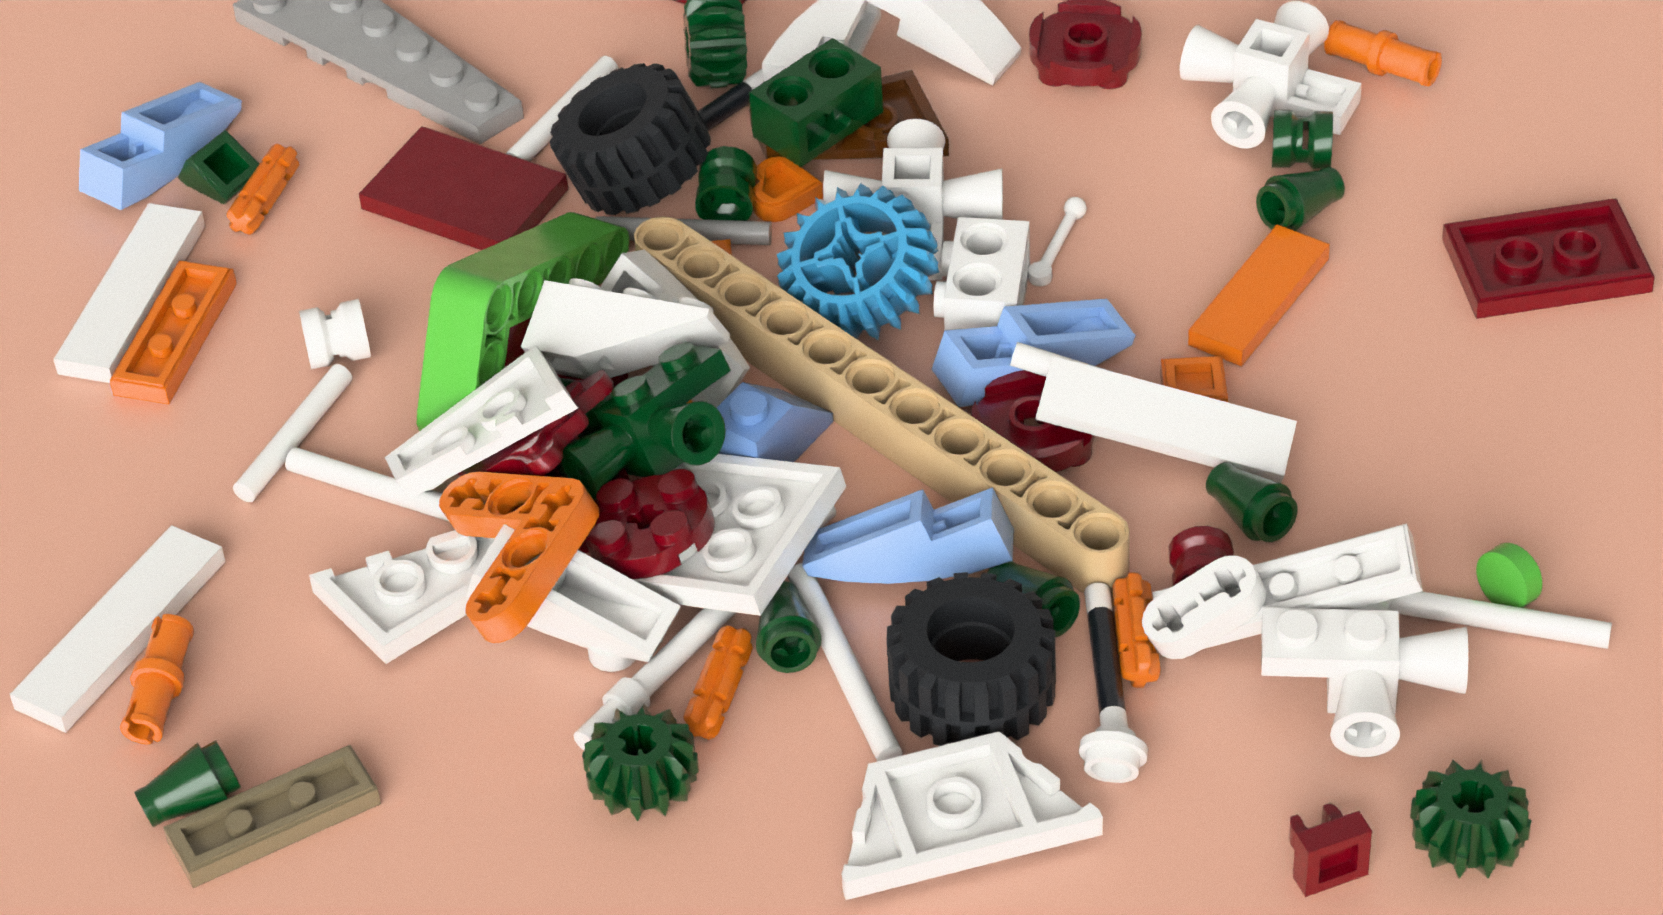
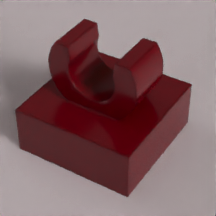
[1289,803,1372,897]

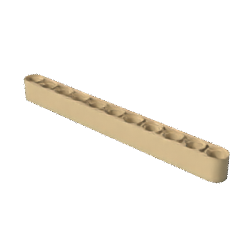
[634,216,1129,595]

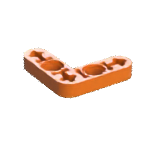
[439,472,599,643]

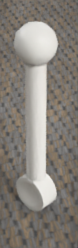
[1028,197,1087,286]

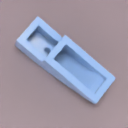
[79,82,242,210]
[932,298,1136,407]
[802,487,1014,584]

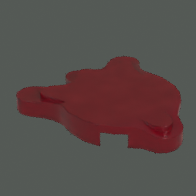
[458,370,614,477]

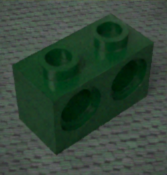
[749,38,883,167]

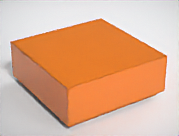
[1160,356,1228,402]

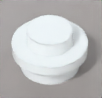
[1079,725,1148,783]

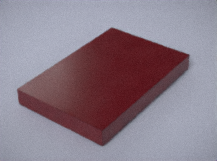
[359,126,569,250]
[1442,198,1655,319]

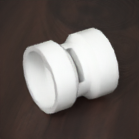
[299,299,371,370]

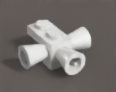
[1180,1,1362,148]
[823,119,1003,280]
[1261,600,1468,757]

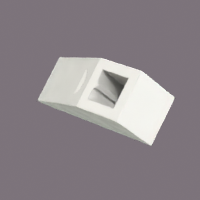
[521,278,730,379]

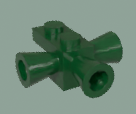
[557,342,731,500]

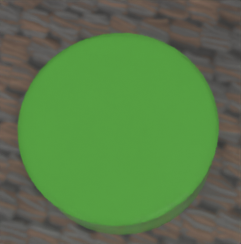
[1476,542,1543,608]

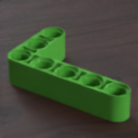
[417,212,630,431]

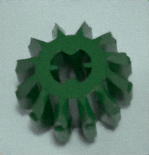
[683,0,748,89]
[582,703,699,821]
[1410,759,1531,879]

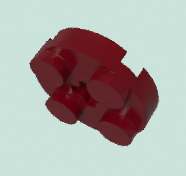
[1029,0,1142,89]
[971,370,1095,472]
[585,469,715,579]

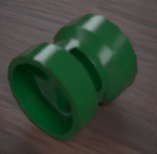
[1272,110,1333,169]
[695,146,757,221]

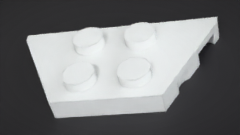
[842,731,1103,900]

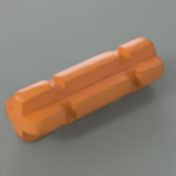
[226,143,299,235]
[1112,572,1161,688]
[683,625,753,740]

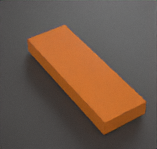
[1188,224,1330,367]
[109,261,237,405]

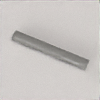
[595,216,772,245]

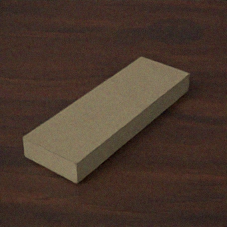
[163,745,381,888]

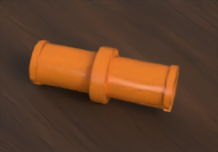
[1324,20,1442,87]
[120,614,194,745]

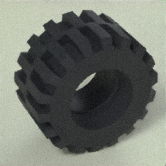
[550,63,711,215]
[886,572,1056,746]

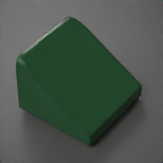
[178,130,260,205]

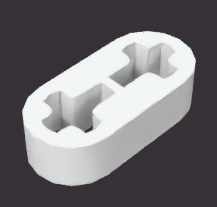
[1142,555,1266,659]

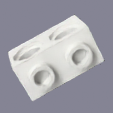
[934,217,1030,330]

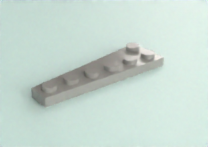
[233,0,524,144]

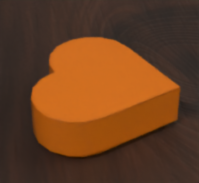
[752,156,823,222]

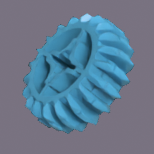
[777,183,939,341]

